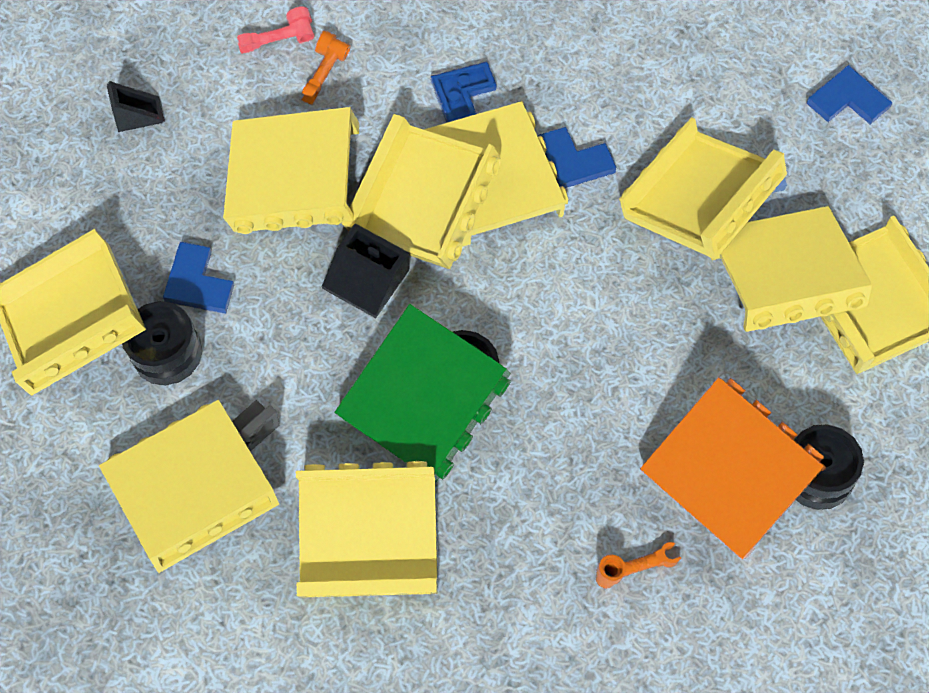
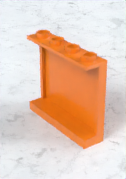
[640,377,826,559]

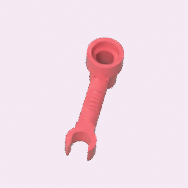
[237,6,314,54]

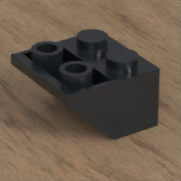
[322,223,409,319]

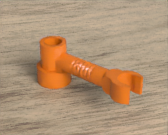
[301,30,351,105]
[596,542,681,588]

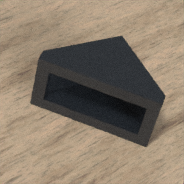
[106,81,165,132]

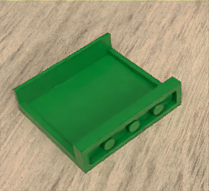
[334,303,511,483]

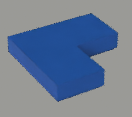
[431,61,497,123]
[806,65,892,125]
[538,127,617,188]
[163,242,234,314]

